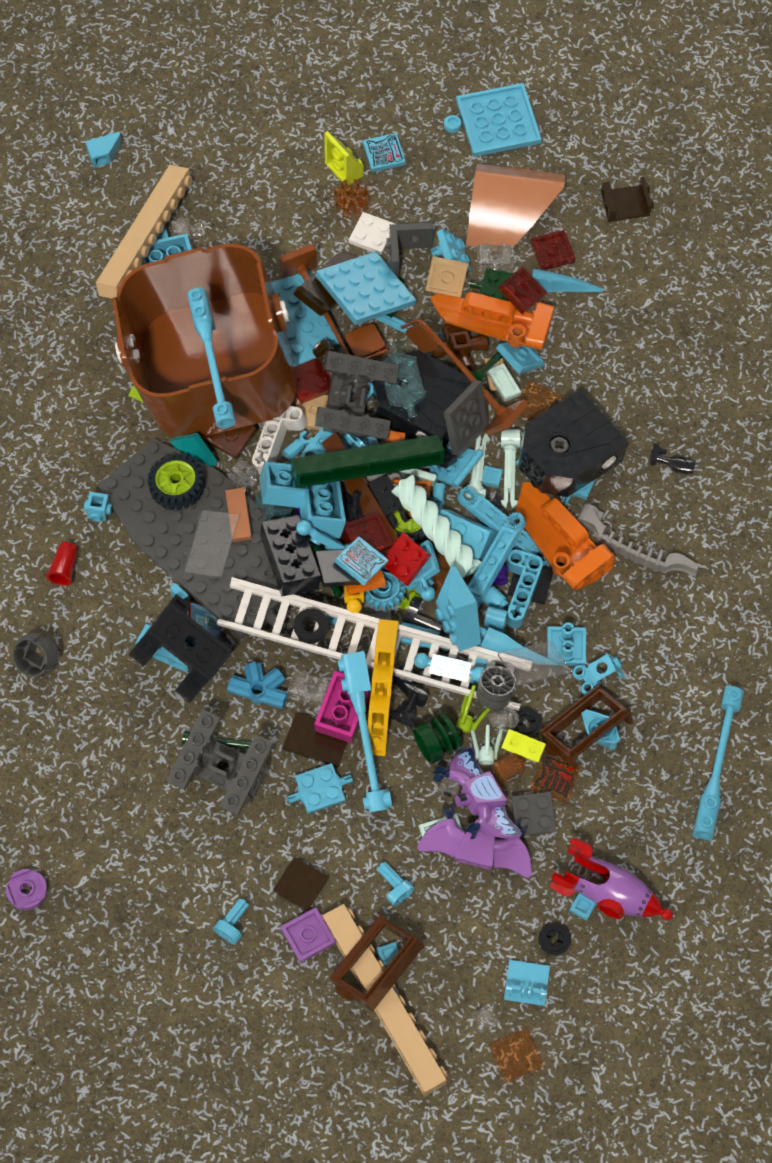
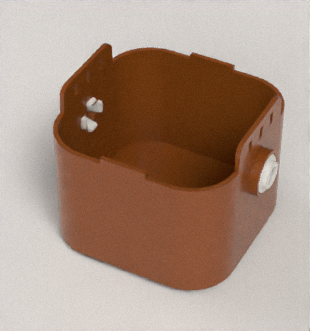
[112,244,297,438]

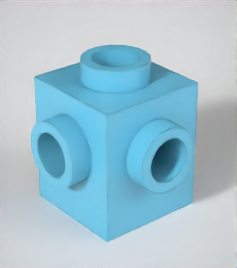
[84,492,113,522]

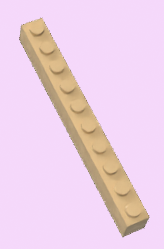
[96,165,192,299]
[322,904,448,1097]

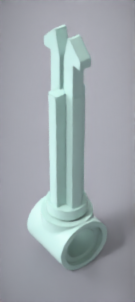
[501,429,520,509]
[463,433,490,500]

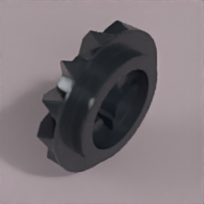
[511,708,542,738]
[538,923,571,956]

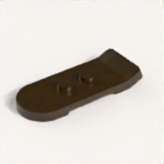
[293,253,357,316]

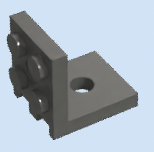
[386,222,433,278]

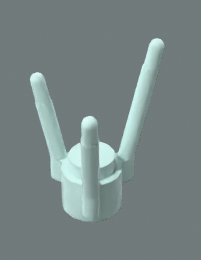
[470,724,503,765]

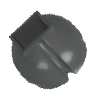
[12,632,58,677]

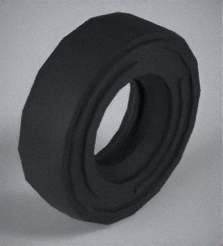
[294,608,329,643]

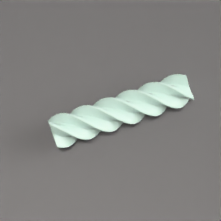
[391,475,482,578]

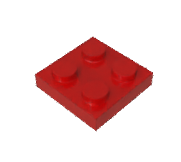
[384,533,431,586]

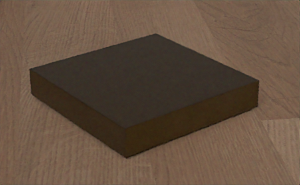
[273,857,329,912]

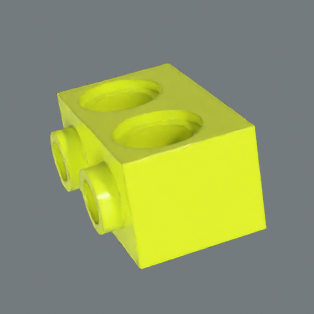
[501,729,546,763]

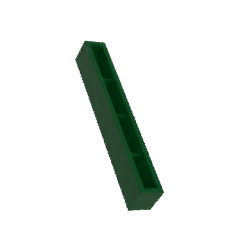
[291,435,445,488]

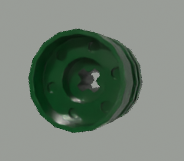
[412,713,462,764]

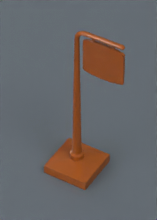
[280,243,388,359]
[401,319,529,436]

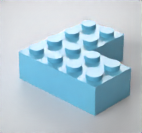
[259,461,346,538]

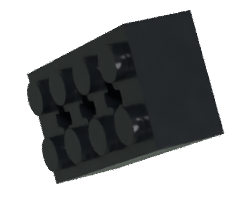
[260,515,321,597]

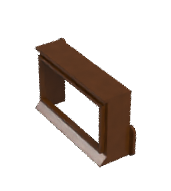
[541,684,634,769]
[330,914,425,1011]

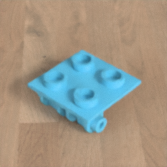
[504,960,550,1006]

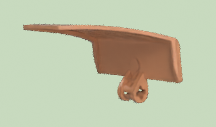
[466,164,565,251]

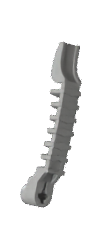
[577,504,698,577]

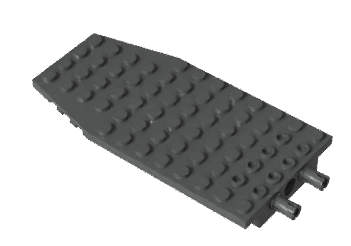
[98,438,315,640]

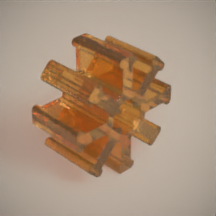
[334,179,369,218]

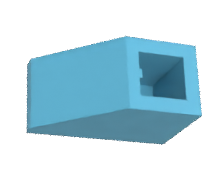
[85,132,122,168]

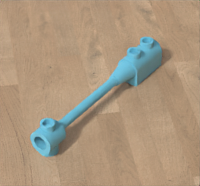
[187,288,236,429]
[338,651,392,813]
[692,686,744,841]

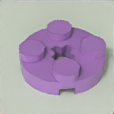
[6,869,47,910]

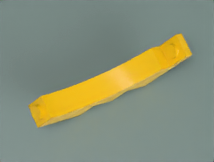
[368,619,398,756]

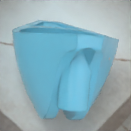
[582,709,620,750]

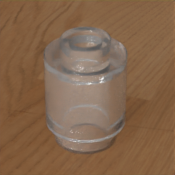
[489,709,519,729]

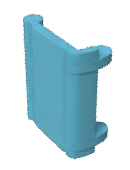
[429,441,484,488]

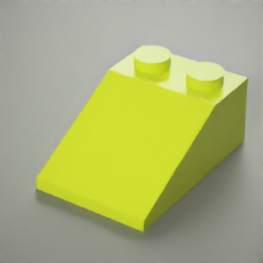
[324,131,364,186]

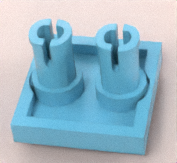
[431,229,471,272]
[547,622,586,666]

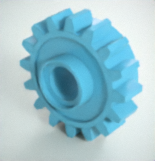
[364,571,406,612]

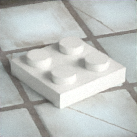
[349,212,395,255]

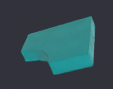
[170,433,218,466]

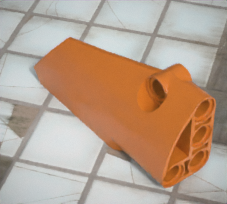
[430,292,554,351]
[515,482,615,590]

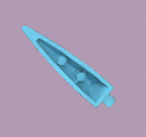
[522,268,603,292]
[479,626,557,666]

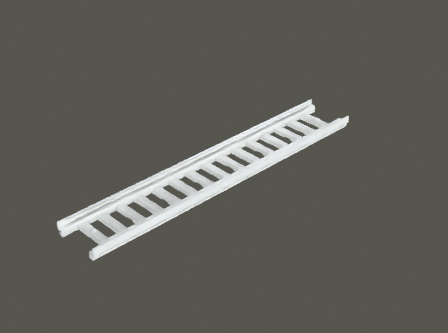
[217,577,532,711]

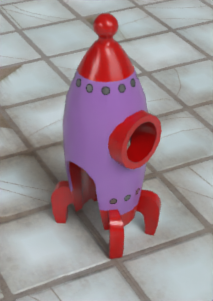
[550,838,673,921]

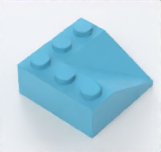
[435,565,481,652]

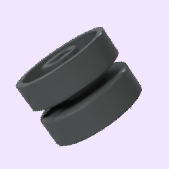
[476,666,516,710]

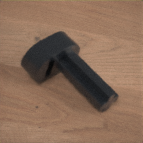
[402,598,442,631]

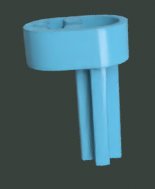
[376,862,415,907]
[213,899,249,945]

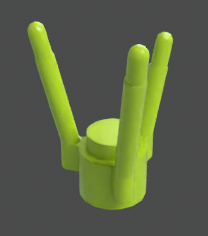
[455,685,490,734]

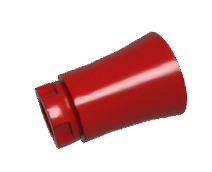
[46,542,78,586]

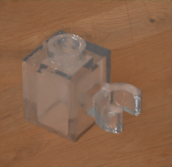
[171,217,205,245]

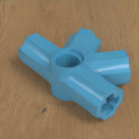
[227,662,288,710]

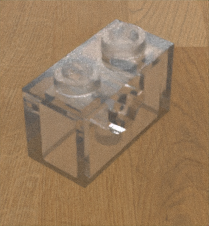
[477,244,514,273]
[288,671,330,708]

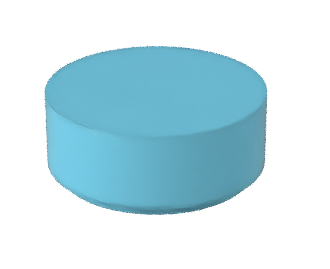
[444,115,462,133]

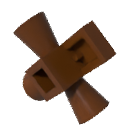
[431,324,488,374]

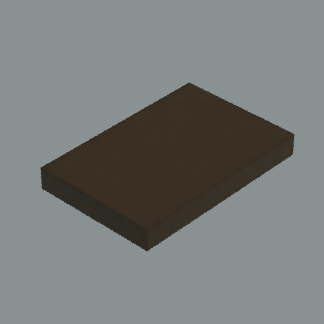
[283,713,348,768]

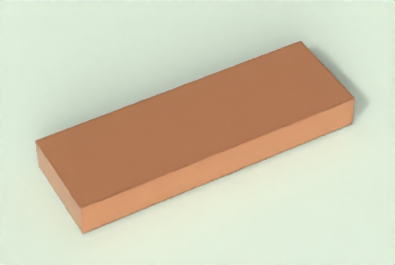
[225,487,252,542]

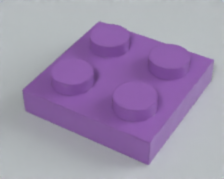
[280,907,336,963]

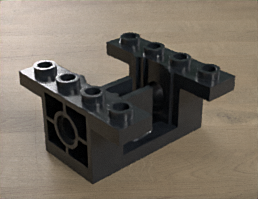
[128,594,237,703]

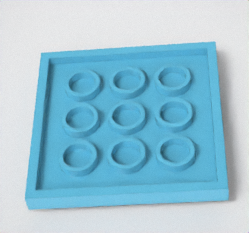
[456,83,542,157]
[315,252,416,325]

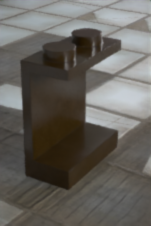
[601,177,654,222]

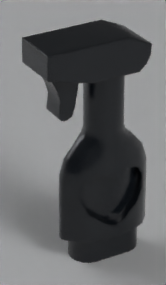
[650,443,696,475]

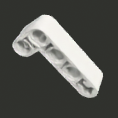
[252,406,307,475]

